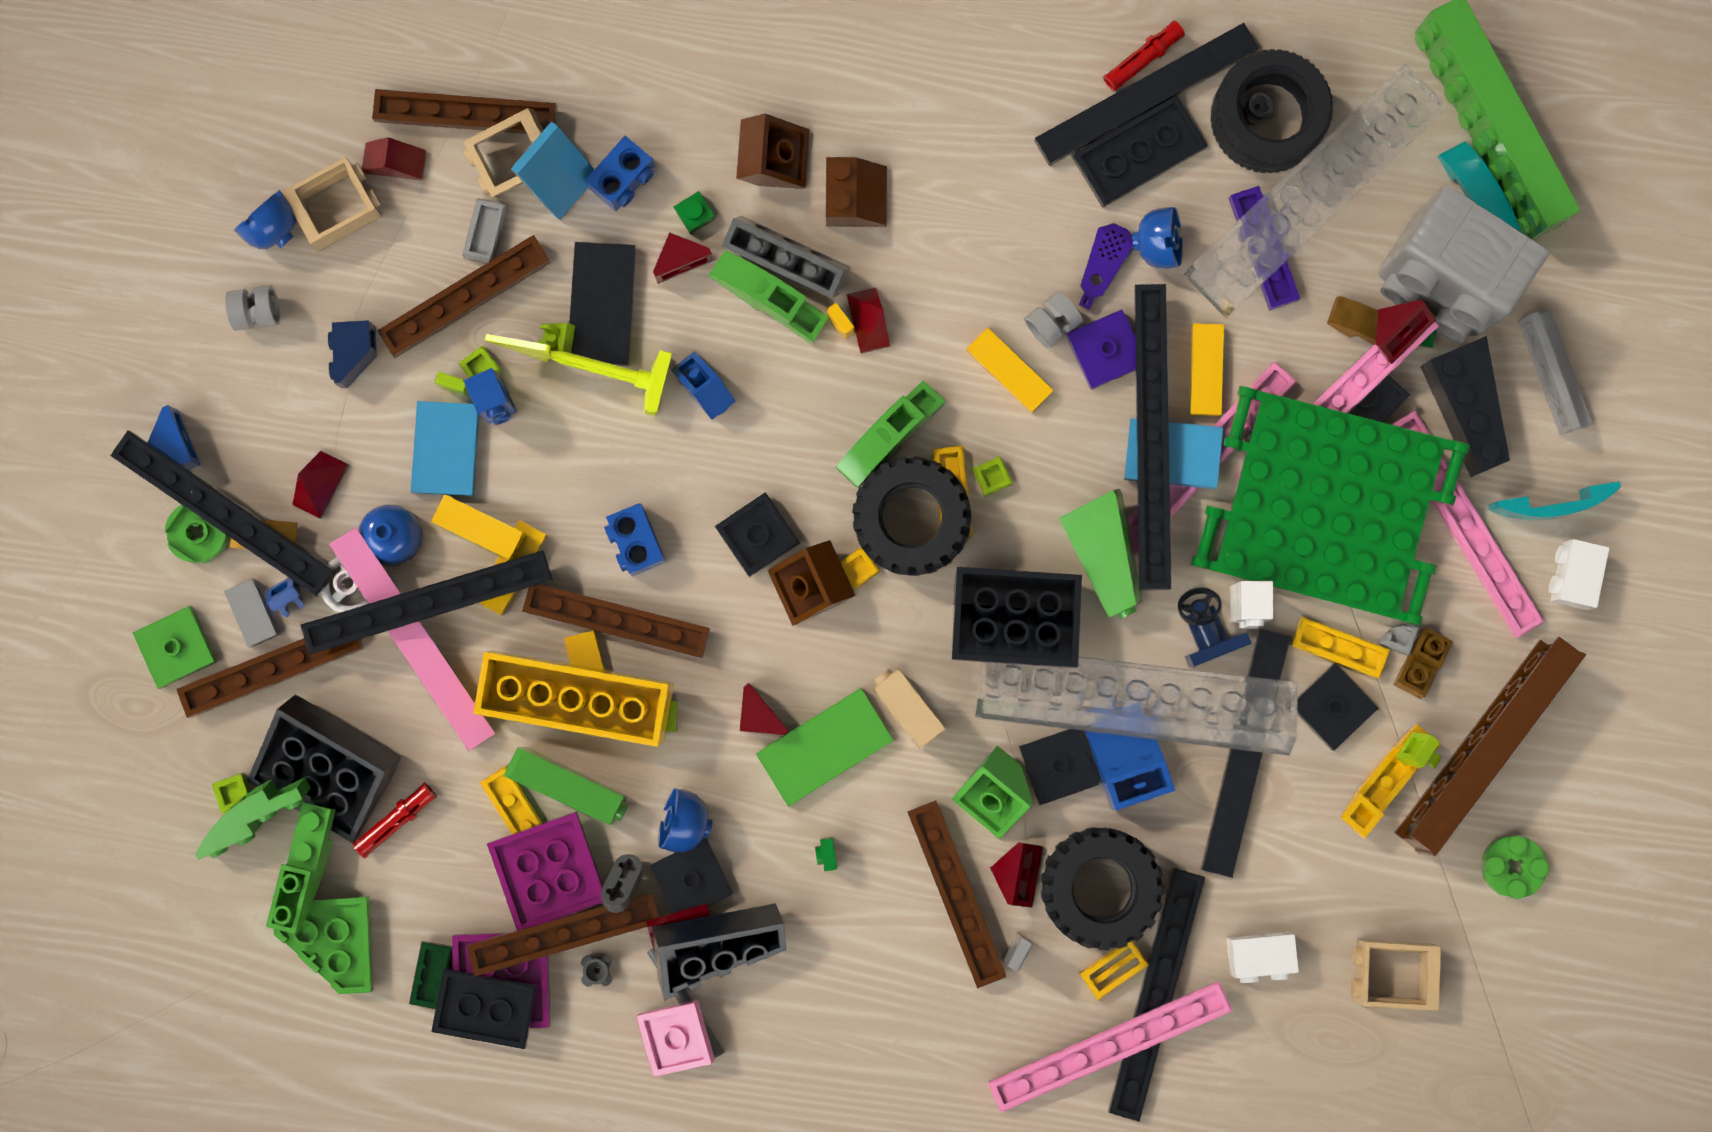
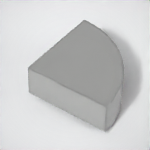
[1378,624,1420,655]

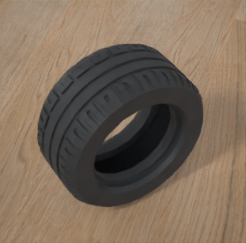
[1210,49,1333,173]

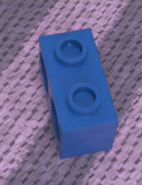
[585,136,655,211]
[463,368,517,425]
[604,503,666,577]

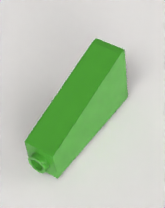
[1059,489,1142,619]
[503,747,628,825]

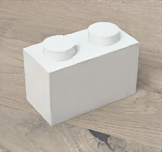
[1549,539,1609,610]
[1230,581,1273,629]
[1226,932,1299,983]

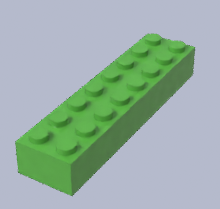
[1414,0,1581,240]

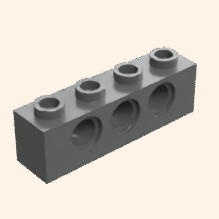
[722,216,851,298]

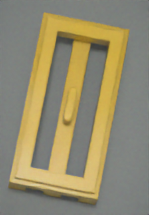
[1079,941,1149,1000]

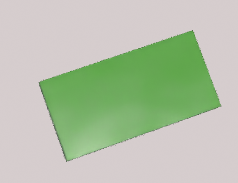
[756,688,894,807]

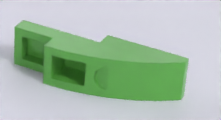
[708,250,829,344]
[836,380,945,489]
[195,778,311,860]
[266,802,336,934]

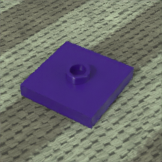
[1066,309,1135,390]

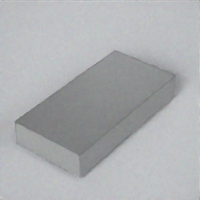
[462,198,508,263]
[224,579,279,648]
[1003,932,1033,972]

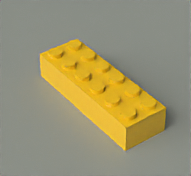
[473,650,674,747]

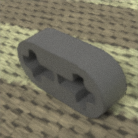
[601,854,643,913]

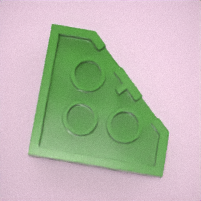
[274,896,374,994]

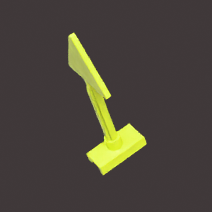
[485,334,672,416]

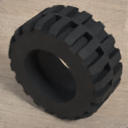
[852,456,972,576]
[1041,827,1165,950]

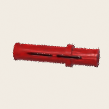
[1103,20,1185,92]
[352,782,437,858]

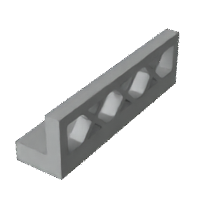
[1518,310,1592,435]

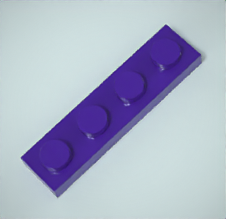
[1228,186,1300,311]

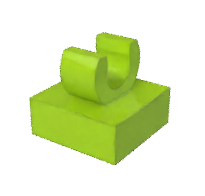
[537,323,575,353]
[1396,732,1441,769]

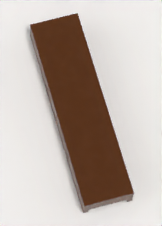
[1394,637,1586,857]

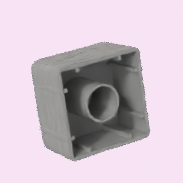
[1378,186,1550,343]

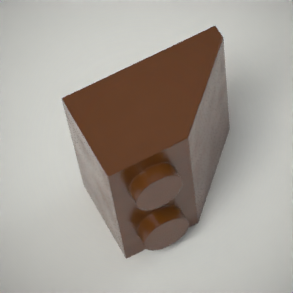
[736,113,810,189]
[826,157,887,227]
[767,540,856,626]

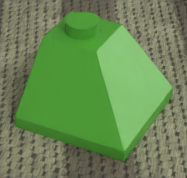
[952,745,1033,839]

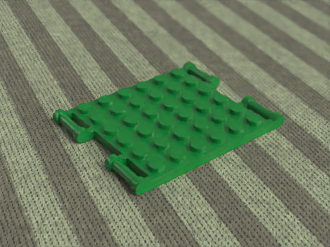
[1191,386,1471,626]

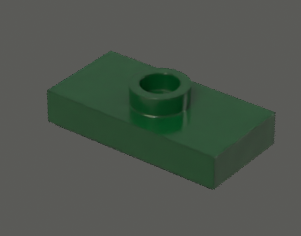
[409,941,452,1009]

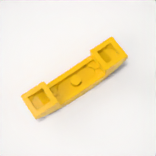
[1339,724,1441,838]

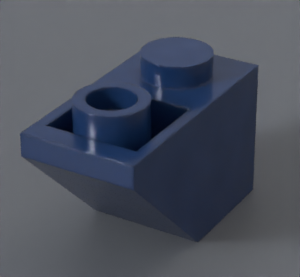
[328,320,377,388]

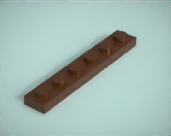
[372,89,558,134]
[377,235,551,358]
[522,584,710,658]
[176,638,364,718]
[907,800,1007,989]
[466,892,658,977]

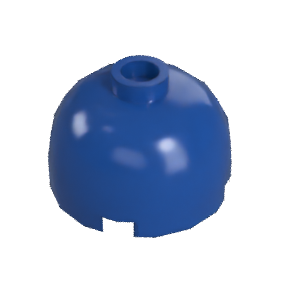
[234,190,296,249]
[1132,207,1183,269]
[359,504,423,566]
[658,788,713,853]

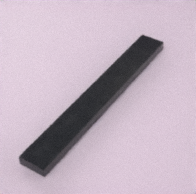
[1034,23,1259,166]
[110,430,337,597]
[300,550,553,655]
[1200,628,1291,878]
[1108,868,1205,1122]

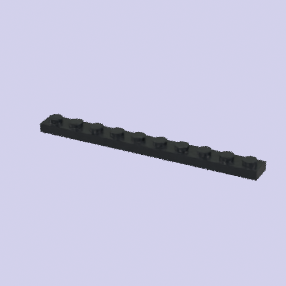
[1134,284,1171,591]

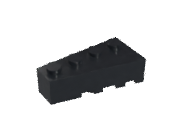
[1420,336,1510,477]
[652,903,786,1001]

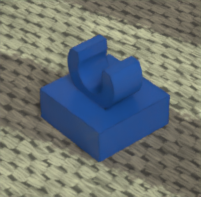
[266,578,304,617]

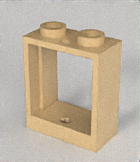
[463,108,544,197]
[282,157,382,251]
[873,669,946,749]
[1351,939,1441,1011]

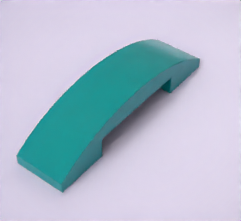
[1438,141,1522,233]
[1489,481,1621,520]

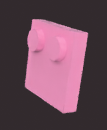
[636,1000,715,1077]

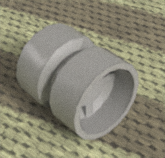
[225,285,280,331]
[1024,291,1083,349]

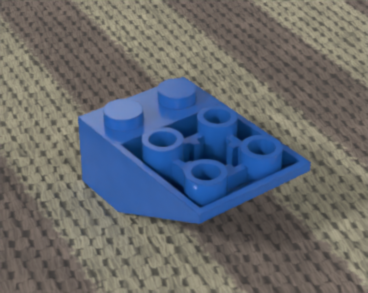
[1081,701,1176,811]

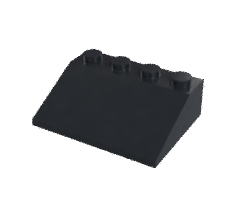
[952,567,1082,668]
[247,694,402,843]

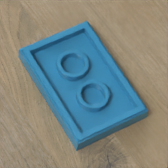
[511,122,594,220]
[411,401,479,497]
[1124,418,1223,490]

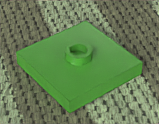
[133,606,217,689]

